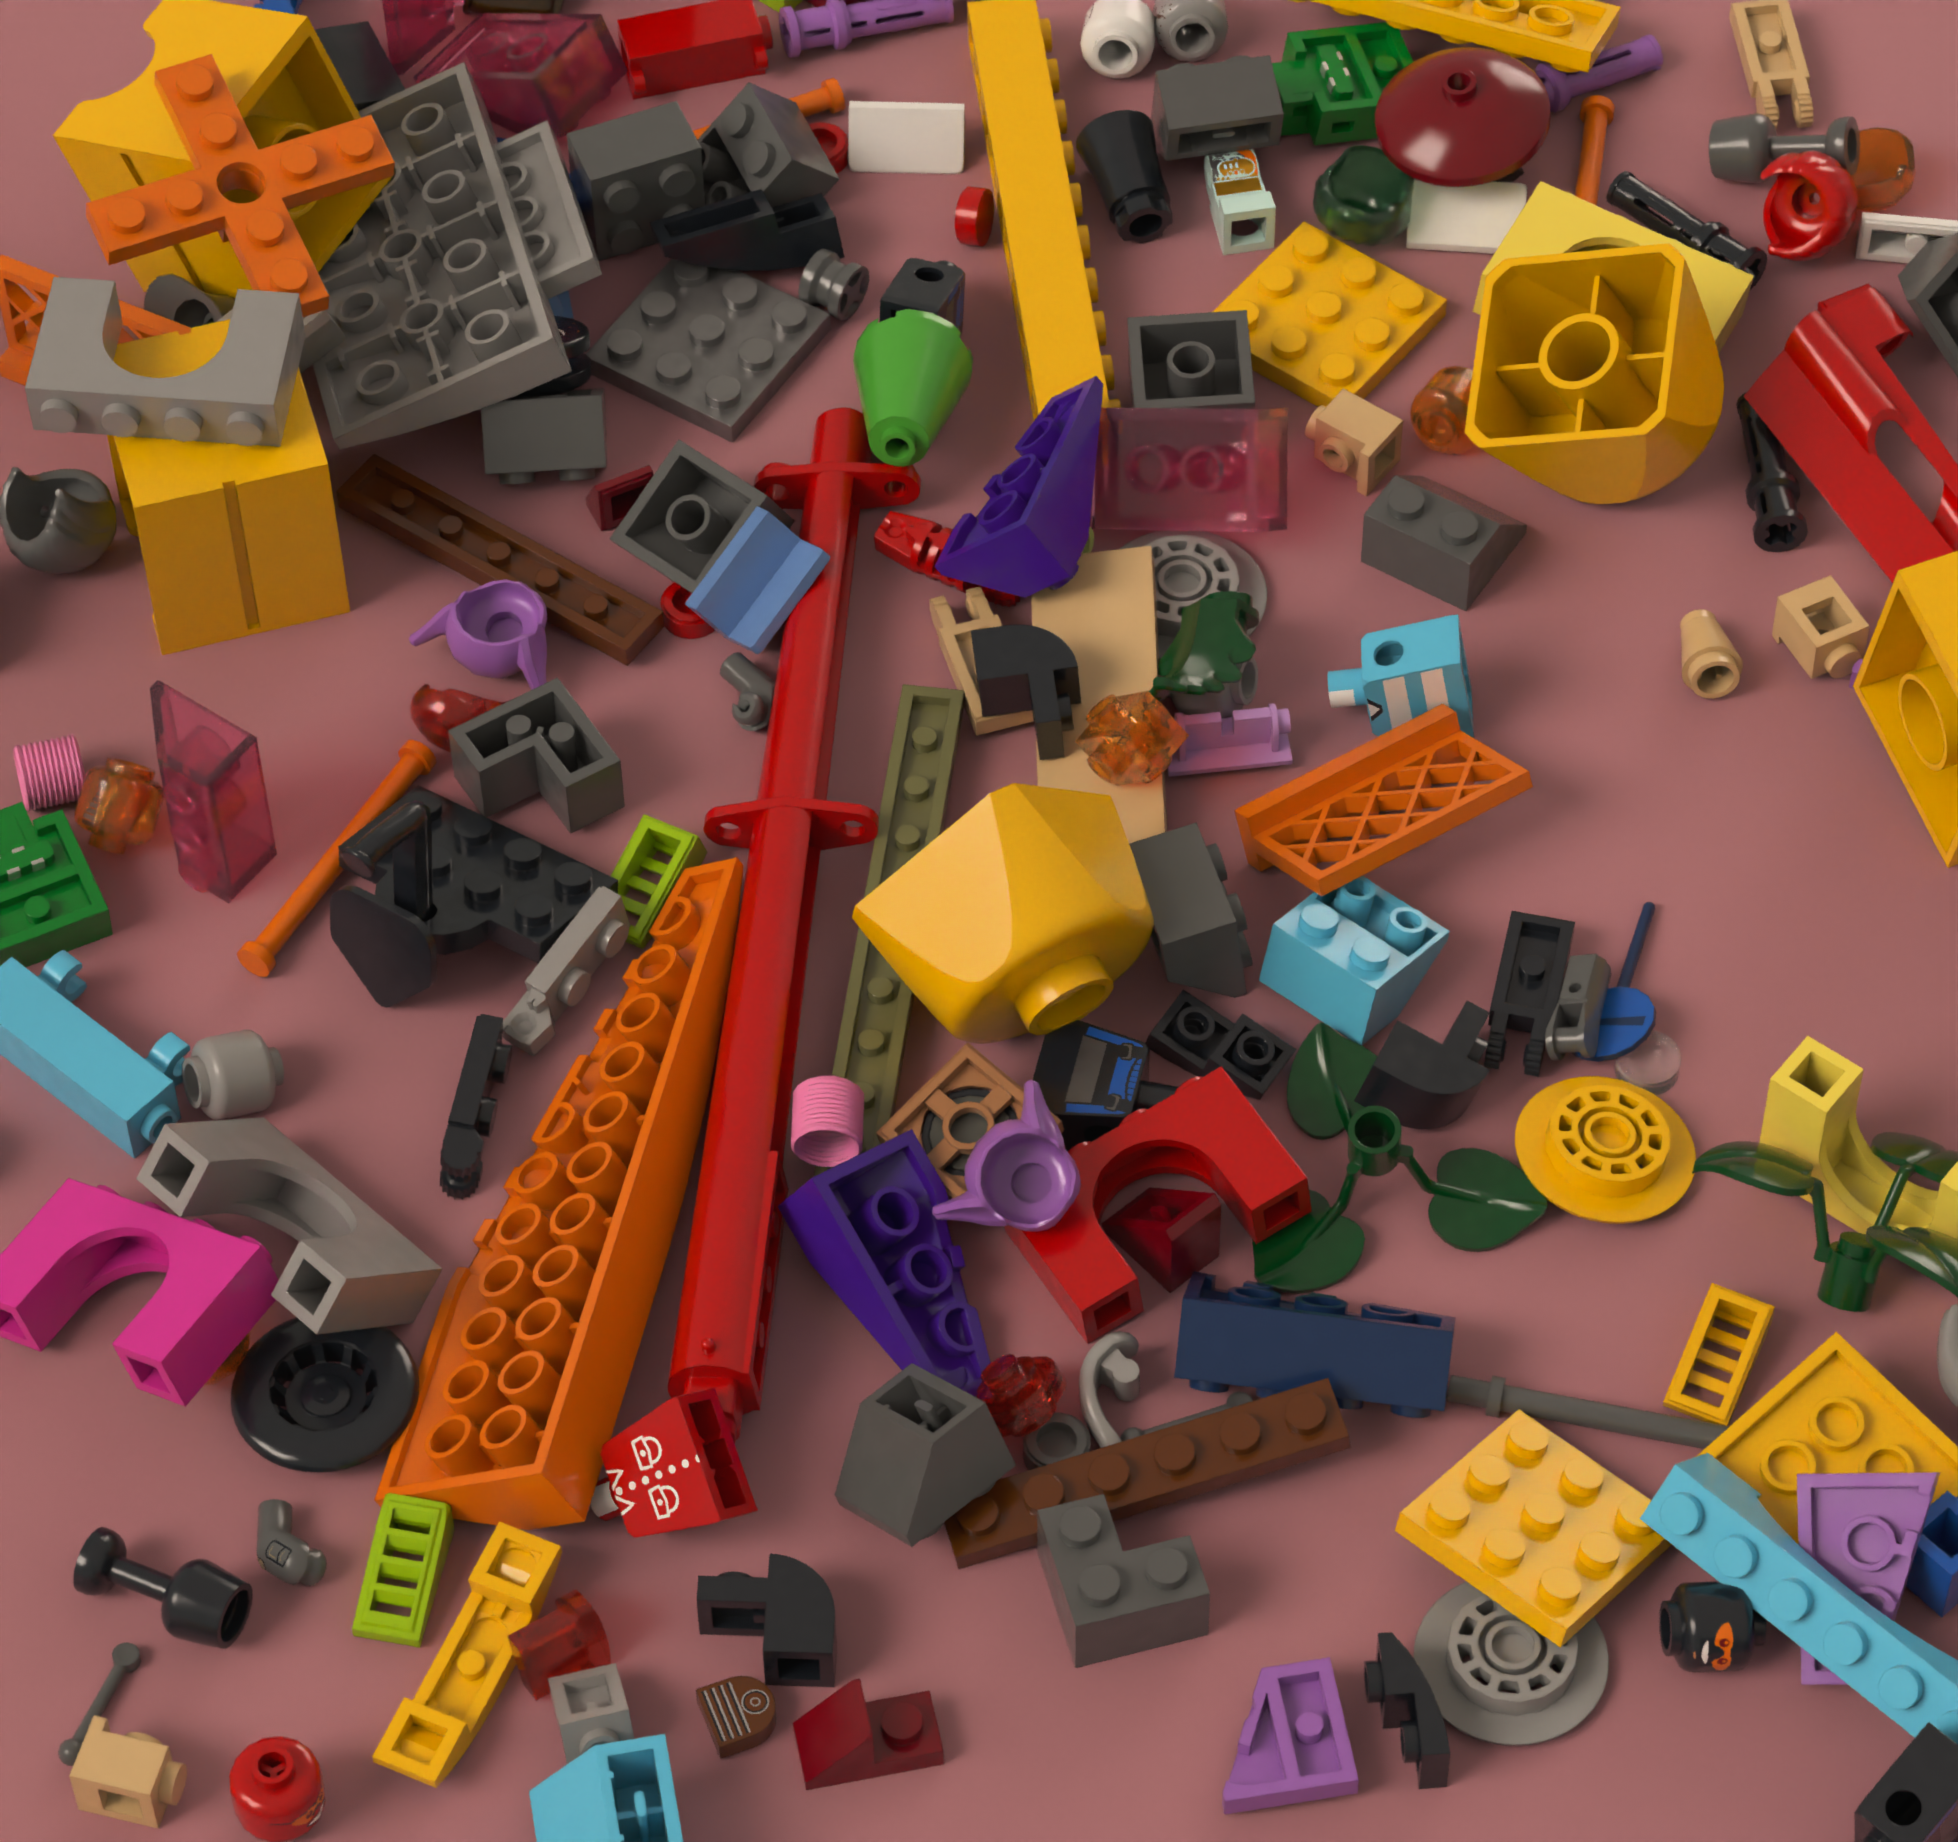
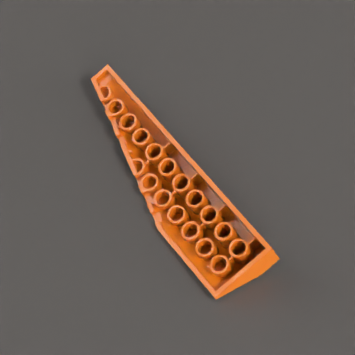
[374,857,744,1530]

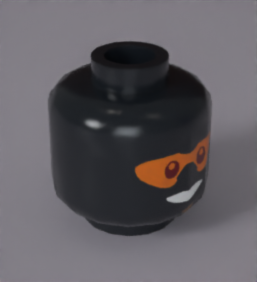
[1659,1581,1766,1673]

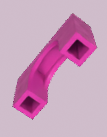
[0,1178,279,1407]

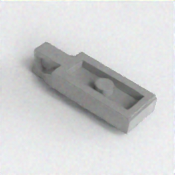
[502,886,630,1056]

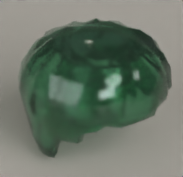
[1313,145,1414,246]

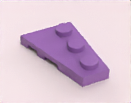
[1797,1472,1940,1685]

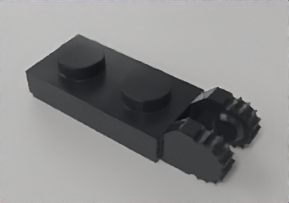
[1484,911,1575,1077]
[440,1014,512,1200]

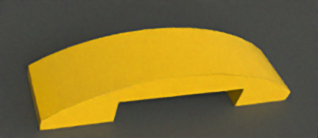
[372,1521,562,1788]

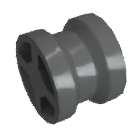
[798,249,869,321]

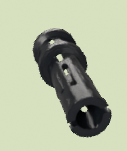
[1606,171,1767,290]
[1736,392,1808,552]

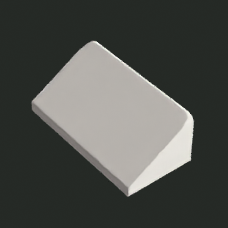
[848,101,965,174]
[1406,178,1527,254]
[1855,212,1958,263]

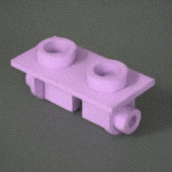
[1162,703,1293,777]

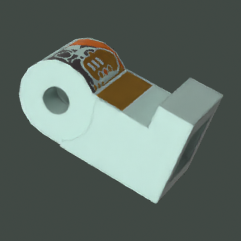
[1204,149,1276,255]

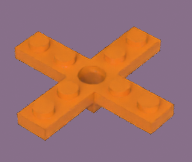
[86,54,395,317]

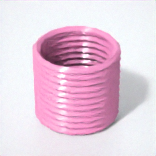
[13,734,88,812]
[791,1075,864,1167]

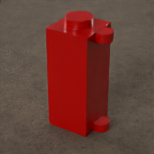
[617,0,773,100]

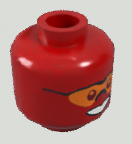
[229,1736,326,1842]

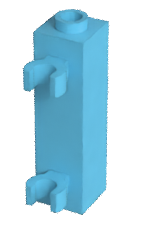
[0,950,190,1159]

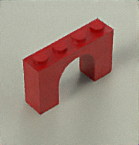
[1004,1066,1312,1344]

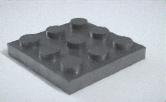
[586,259,831,443]

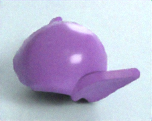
[409,579,547,690]
[932,1080,1081,1232]

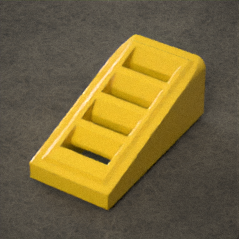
[1663,1283,1775,1426]

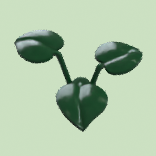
[1252,1022,1547,1293]
[1692,1132,1958,1312]

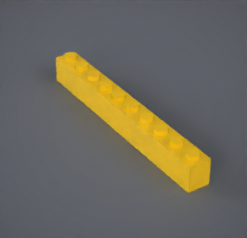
[967,0,1123,462]

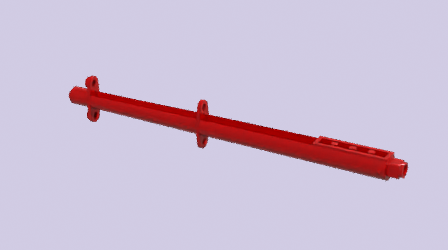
[667,407,921,1444]

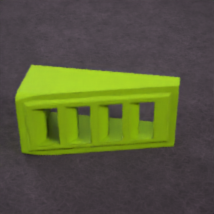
[611,814,707,949]
[352,1493,455,1648]

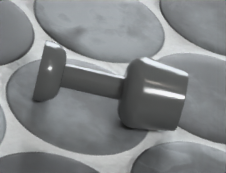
[1709,113,1860,183]

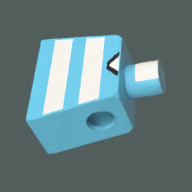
[1327,615,1474,737]

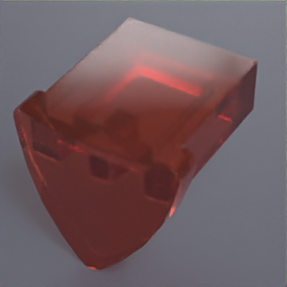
[507,1589,611,1701]

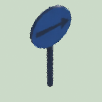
[1572,902,1656,1062]

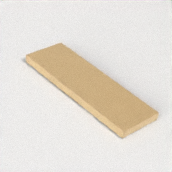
[1031,546,1167,843]

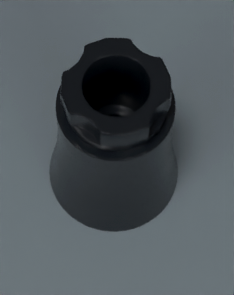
[1076,110,1173,244]

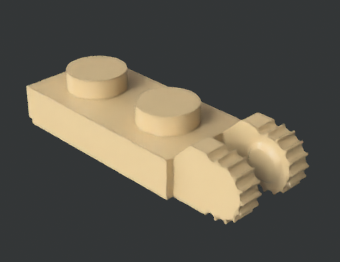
[1729,0,1814,129]
[929,587,1034,736]

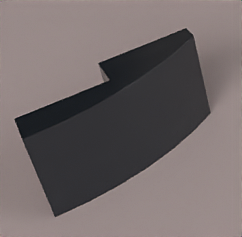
[1145,989,1296,1100]
[1364,1632,1451,1789]

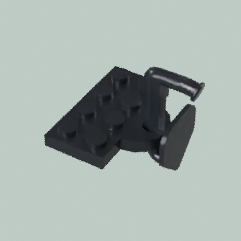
[330,785,618,1008]

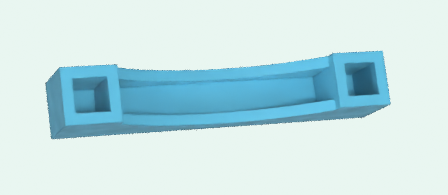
[1640,1453,1958,1744]

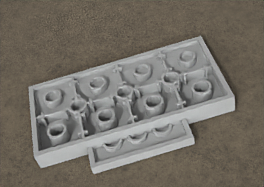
[313,62,602,449]

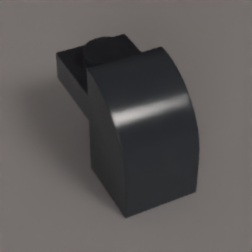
[971,625,1081,760]
[1354,1001,1490,1129]
[696,1553,837,1687]

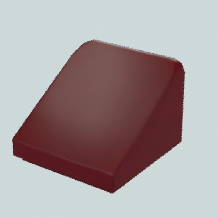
[585,465,654,531]

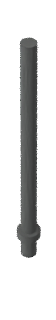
[1447,1375,1730,1449]

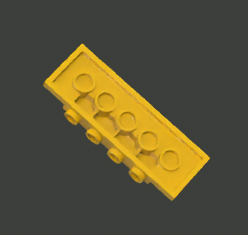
[1288,0,1621,73]

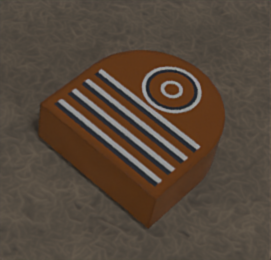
[696,1676,776,1759]

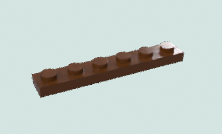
[336,454,664,666]
[944,1378,1351,1569]

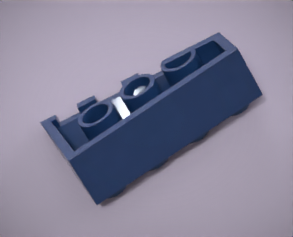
[1174,1271,1456,1418]

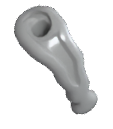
[1079,1331,1140,1448]

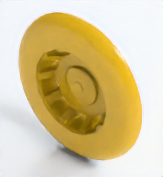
[1515,1076,1696,1224]

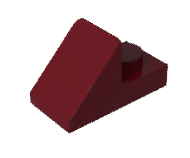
[793,1678,944,1790]

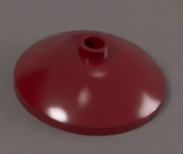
[1375,47,1551,187]

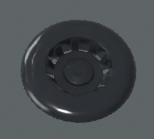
[231,1317,419,1473]

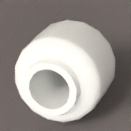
[1080,0,1156,79]

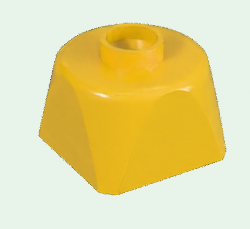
[1464,243,1724,504]
[852,783,1154,1044]

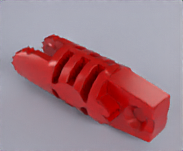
[874,511,1020,607]

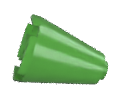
[853,309,973,466]

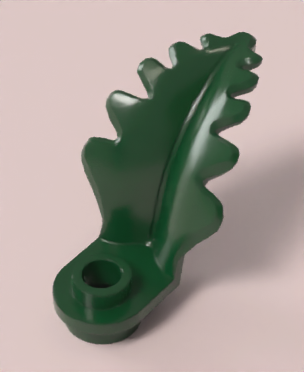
[1147,591,1259,704]

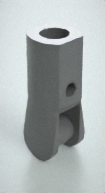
[1545,954,1612,1061]

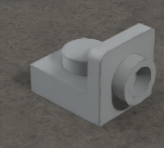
[548,1663,634,1764]

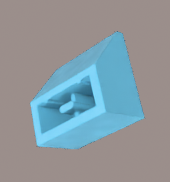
[1259,876,1450,1046]
[529,1734,683,1842]

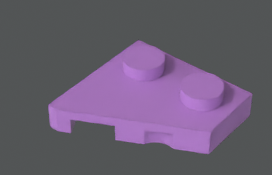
[1222,1657,1359,1815]

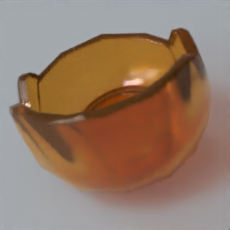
[1851,127,1916,213]

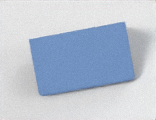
[685,506,830,654]

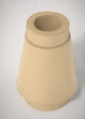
[1680,609,1743,699]

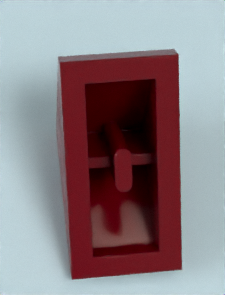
[1101,1187,1221,1293]

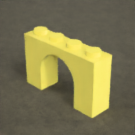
[1473,181,1754,354]
[1759,1036,1958,1239]

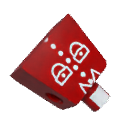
[590,1388,758,1538]

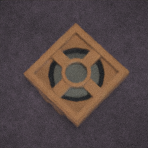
[876,1042,1064,1200]

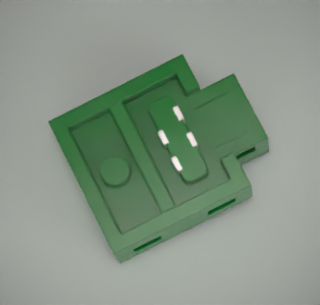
[1272,22,1413,145]
[0,802,113,967]

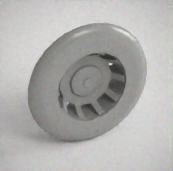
[1120,529,1267,659]
[1414,1581,1609,1746]

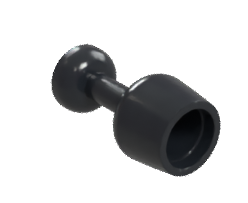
[73,1527,253,1649]

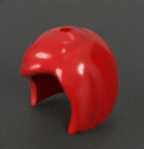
[1760,150,1859,261]

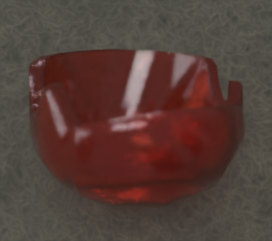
[409,684,506,752]

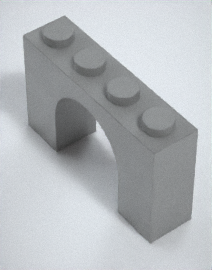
[25,277,305,447]
[136,1117,443,1334]

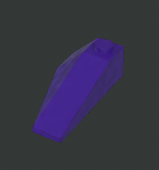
[934,376,1104,598]
[777,1129,996,1397]

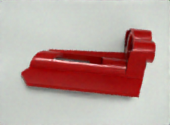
[1743,288,1958,583]

